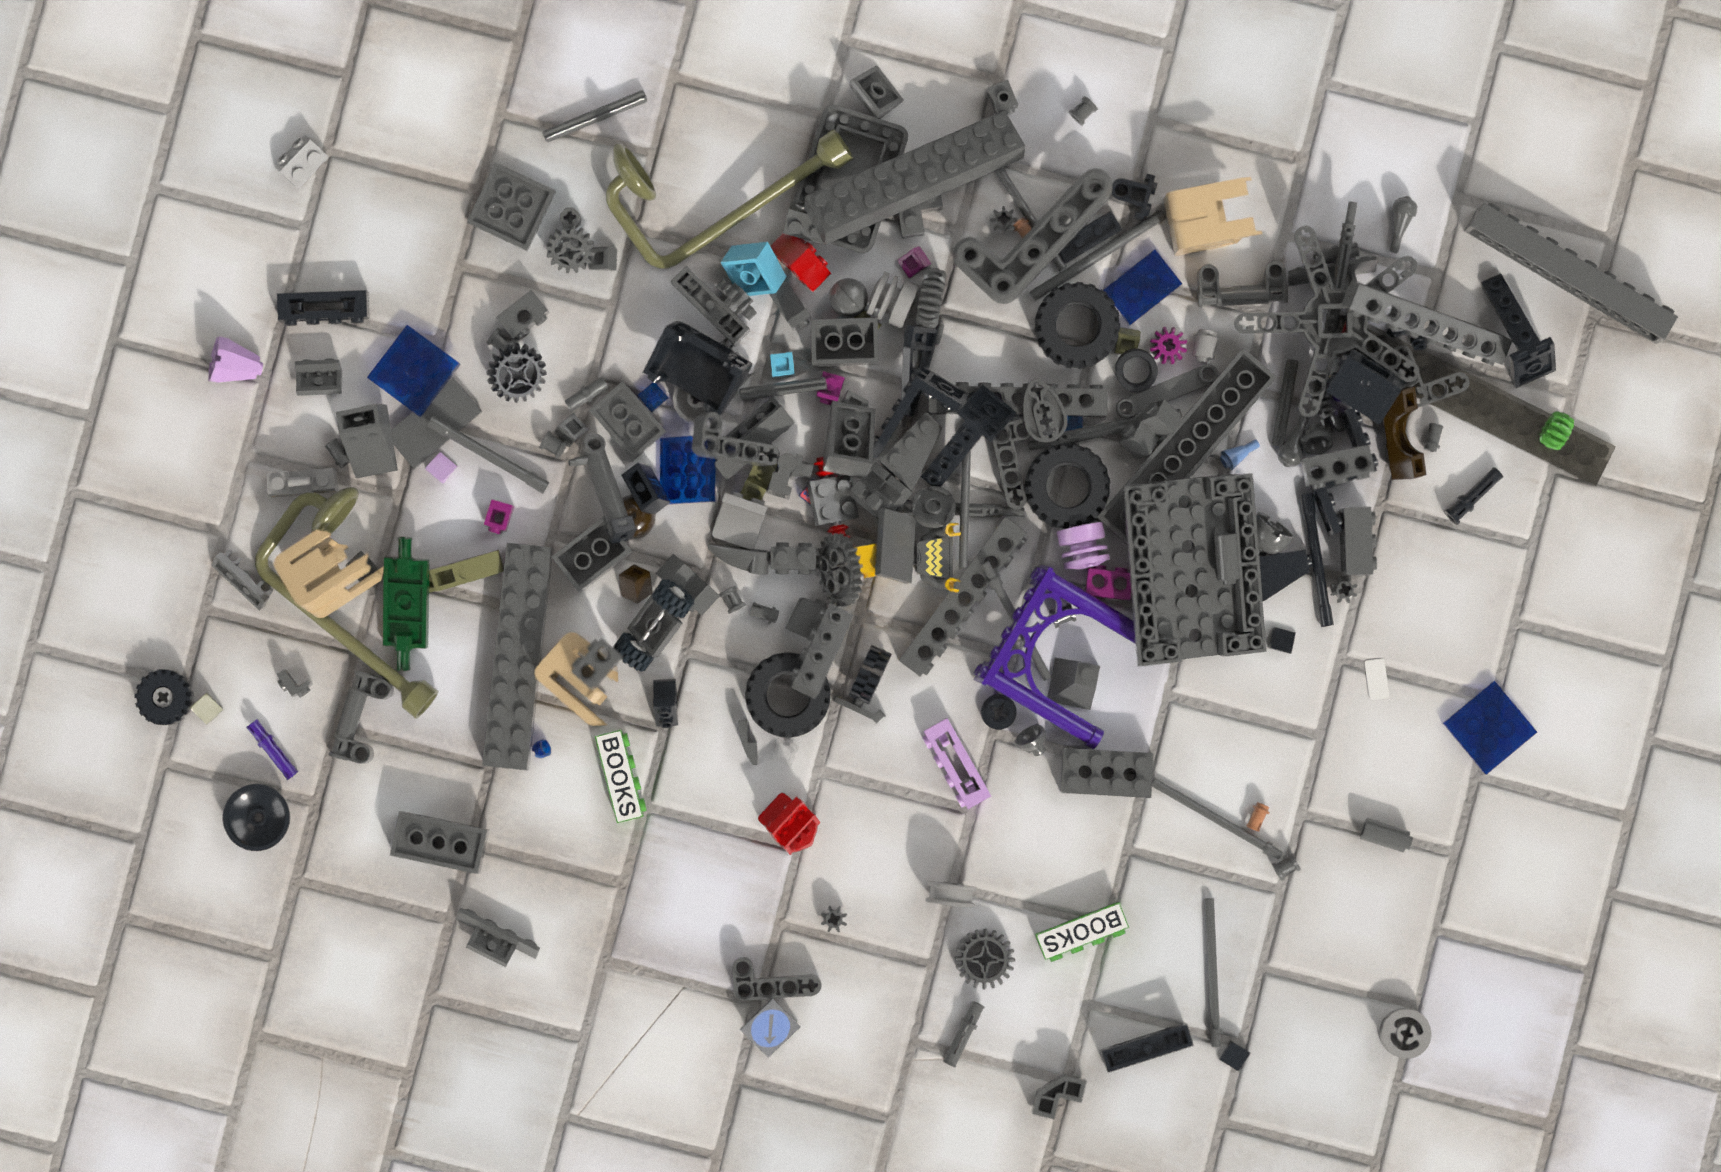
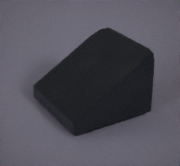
[1268,627,1296,654]
[1219,1040,1251,1071]

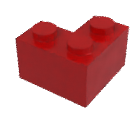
[770,234,831,292]

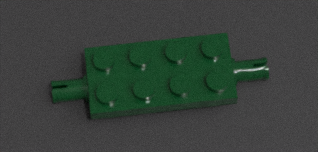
[383,536,430,671]

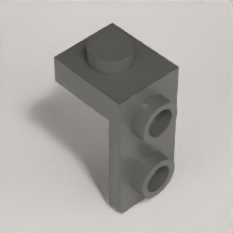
[769,282,812,330]

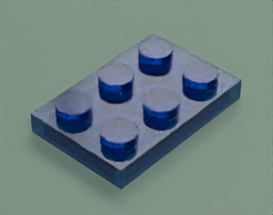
[1104,249,1183,326]

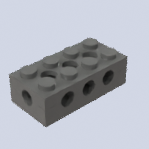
[1060,748,1154,798]
[390,811,490,874]

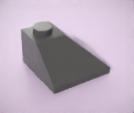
[1047,657,1100,710]

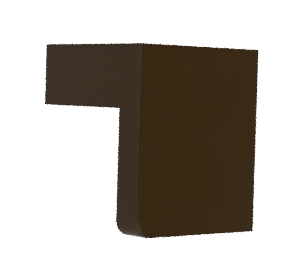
[619,564,653,604]

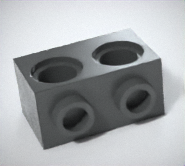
[571,638,623,691]

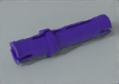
[246,719,299,780]

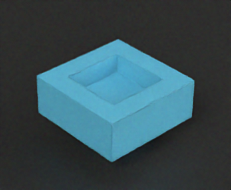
[770,352,795,377]

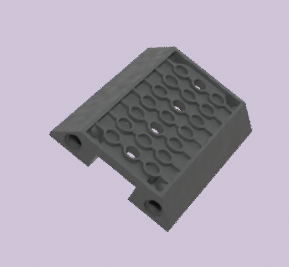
[1123,473,1266,667]

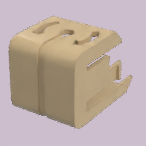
[1163,177,1262,256]
[274,530,384,618]
[535,632,619,726]

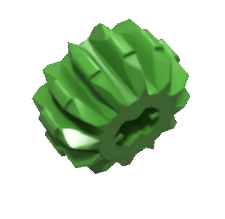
[1540,411,1574,450]

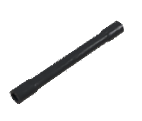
[1300,493,1334,627]

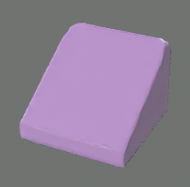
[425,452,458,484]

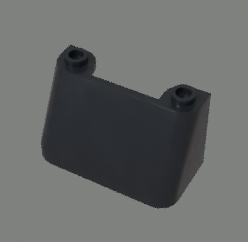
[643,321,753,416]

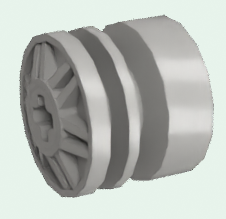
[867,271,920,329]

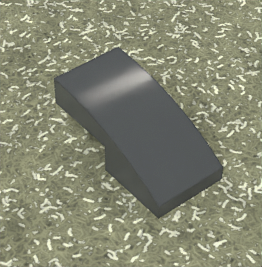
[738,720,758,765]

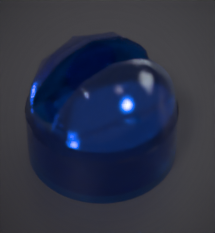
[532,739,551,758]

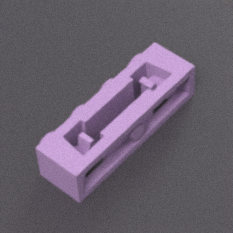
[922,718,991,809]

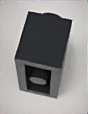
[621,462,671,515]

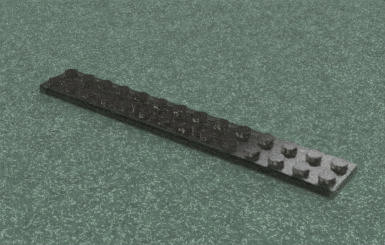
[1335,310,1616,487]

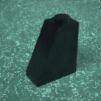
[1259,550,1312,601]

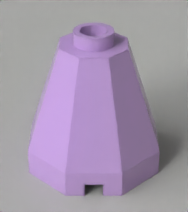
[208,337,263,383]

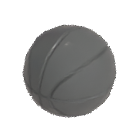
[829,278,868,317]

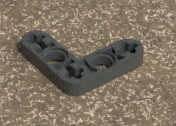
[1391,345,1470,408]

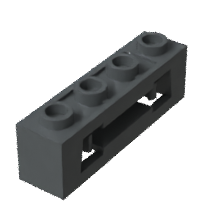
[671,266,750,347]

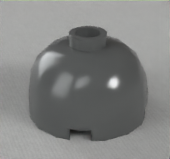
[1256,512,1294,555]

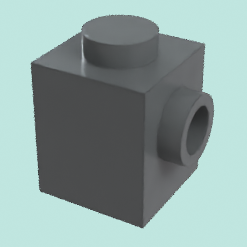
[987,80,1018,115]

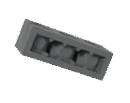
[1301,445,1375,489]

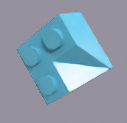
[721,242,787,296]

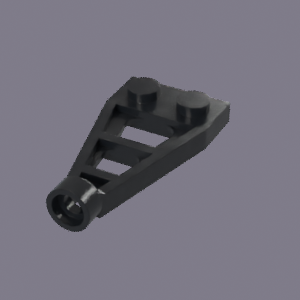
[901,325,938,416]

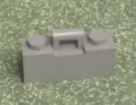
[266,468,338,497]

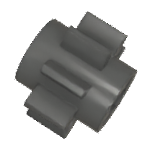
[990,206,1018,235]
[1330,577,1358,604]
[821,906,847,933]

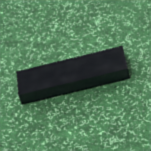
[1059,211,1123,264]

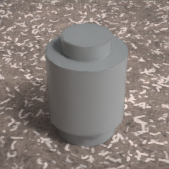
[1192,329,1218,363]

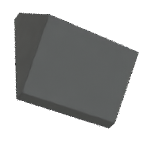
[850,65,904,119]

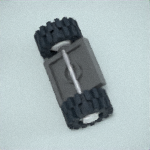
[613,579,695,672]

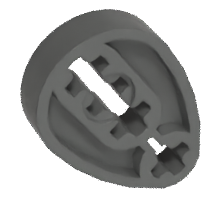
[1023,379,1067,443]

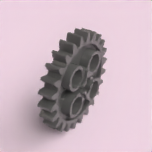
[816,534,864,607]

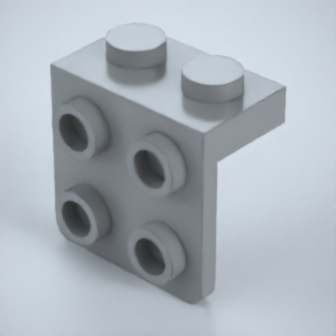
[712,491,768,549]

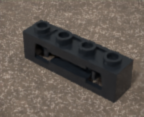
[277,290,370,326]
[1100,1022,1194,1073]

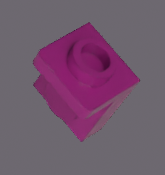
[816,371,845,406]

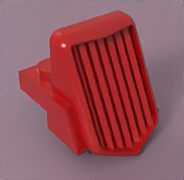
[758,793,821,855]

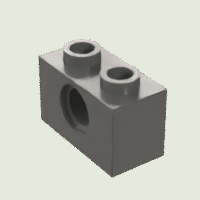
[496,290,549,340]

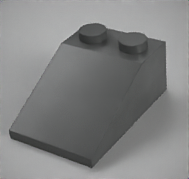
[823,401,876,478]

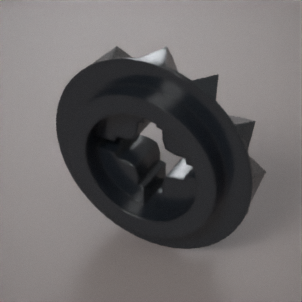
[981,694,1017,730]

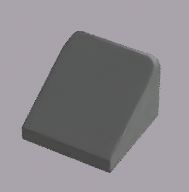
[589,247,617,271]
[554,413,588,447]

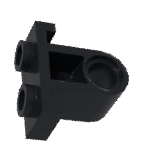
[1110,173,1158,221]
[653,679,678,728]

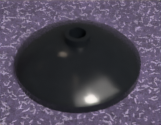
[223,784,290,851]

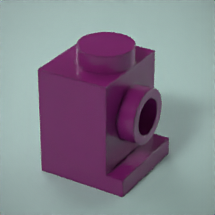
[484,499,515,535]

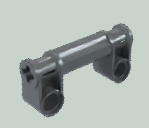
[1197,260,1288,308]
[328,669,394,764]

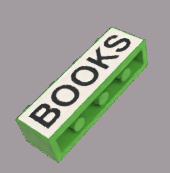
[595,730,647,823]
[1035,902,1129,962]

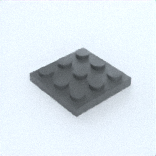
[467,162,556,252]

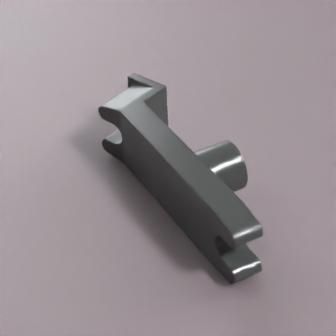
[833,696,886,724]

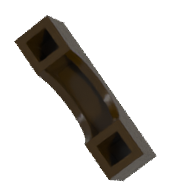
[1383,387,1427,480]

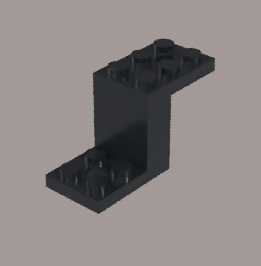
[1310,408,1379,537]

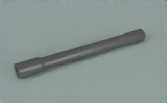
[427,415,550,494]

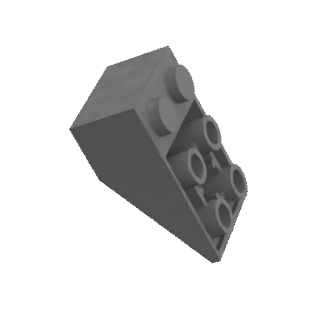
[336,404,398,478]

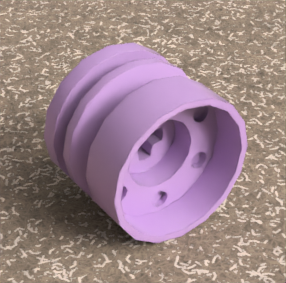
[1057,522,1110,570]

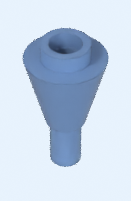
[1220,439,1260,470]

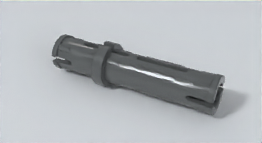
[943,1001,985,1067]

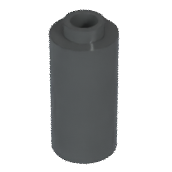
[1214,533,1240,584]
[1360,818,1413,853]

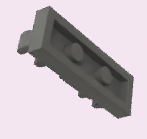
[211,550,273,611]

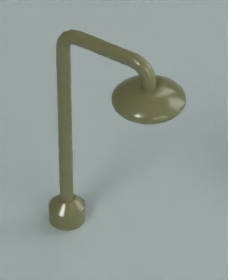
[606,129,854,269]
[255,487,439,719]

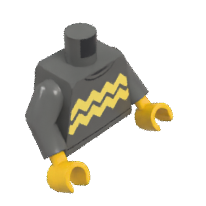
[913,523,961,592]

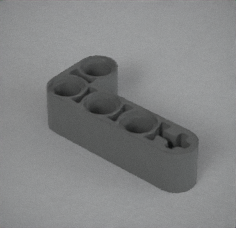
[692,412,780,467]
[992,419,1030,510]
[733,957,822,1001]

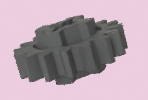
[546,225,595,273]
[716,279,757,321]

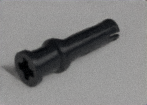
[1443,467,1503,525]

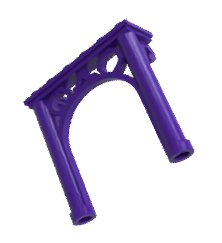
[973,564,1136,750]

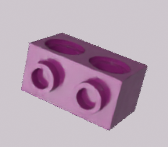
[1085,565,1131,601]

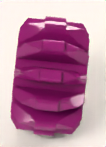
[1150,327,1187,365]

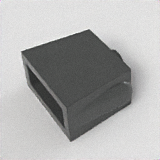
[785,597,828,639]

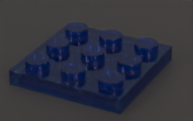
[367,325,461,418]
[660,436,716,505]
[1442,680,1537,775]

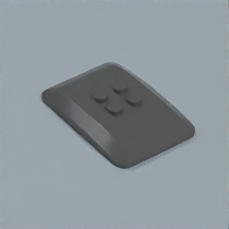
[794,105,908,253]

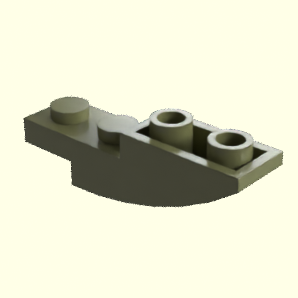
[429,550,504,593]

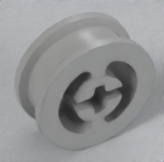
[925,881,977,908]
[1379,1008,1431,1059]

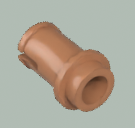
[1013,218,1032,239]
[1246,802,1270,832]

